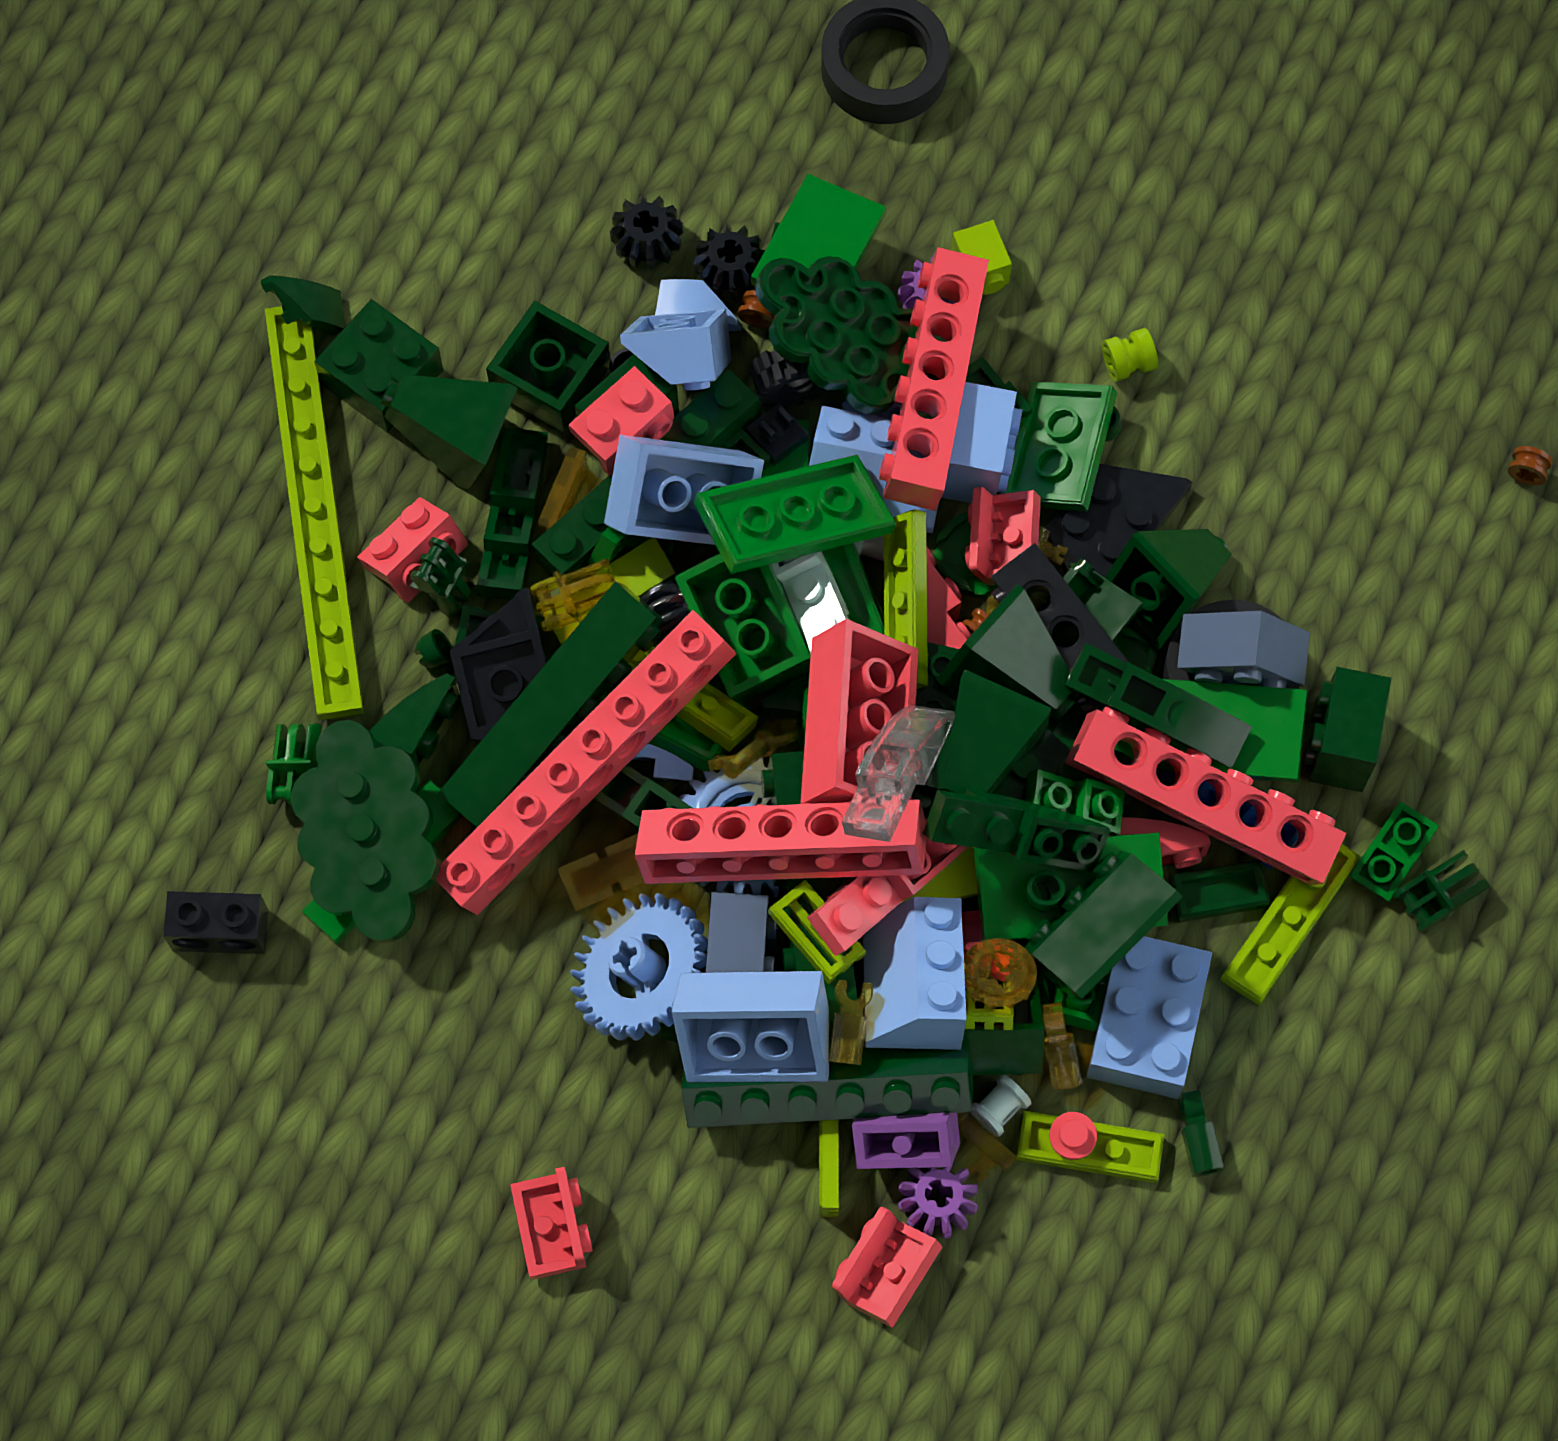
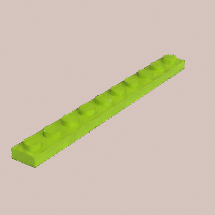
[265,306,364,721]

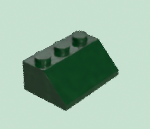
[1022,851,1182,999]
[963,970,1044,1076]

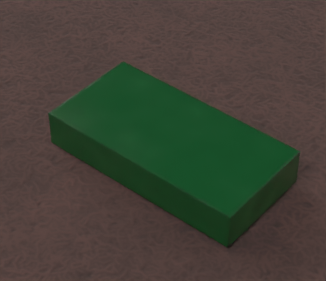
[1168,860,1270,923]

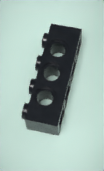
[991,543,1128,716]

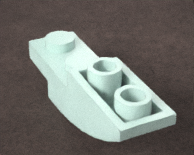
[771,551,849,653]

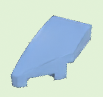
[655,279,742,331]
[632,744,694,781]

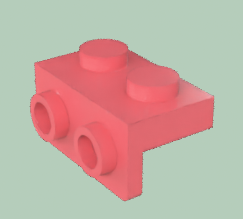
[569,366,674,476]
[965,486,1041,586]
[357,497,468,603]
[510,1166,593,1280]
[832,1207,942,1328]

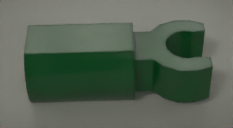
[1178,1090,1224,1177]

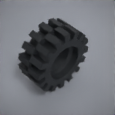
[749,348,828,408]

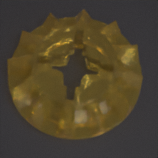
[964,938,1037,1010]

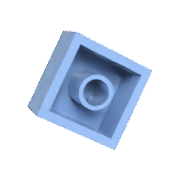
[941,382,1022,503]

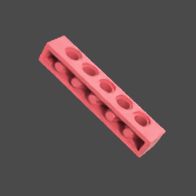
[879,247,989,511]
[1065,707,1346,885]
[635,799,927,884]

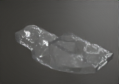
[842,705,955,842]

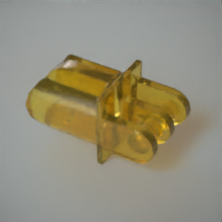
[530,559,615,631]

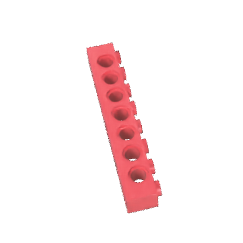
[436,610,737,915]

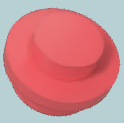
[1049,1112,1097,1160]

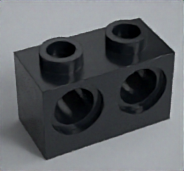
[163,891,269,954]

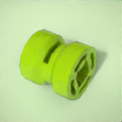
[1101,328,1158,382]

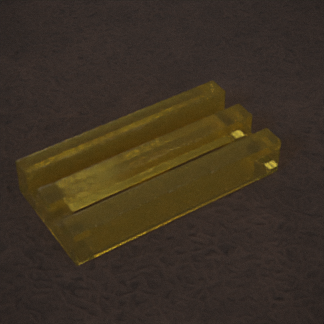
[538,447,588,536]

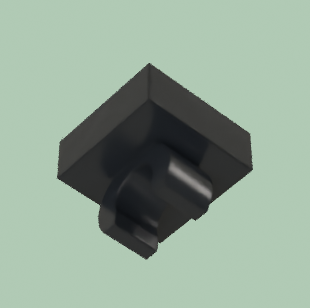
[745,402,808,466]

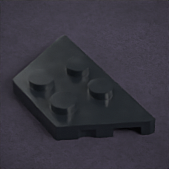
[1044,464,1193,577]
[450,588,547,741]

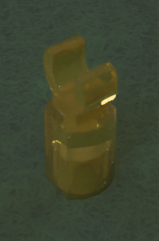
[829,980,873,1065]
[1042,1002,1082,1089]

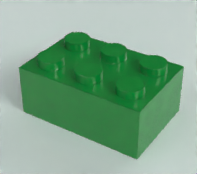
[675,554,811,704]

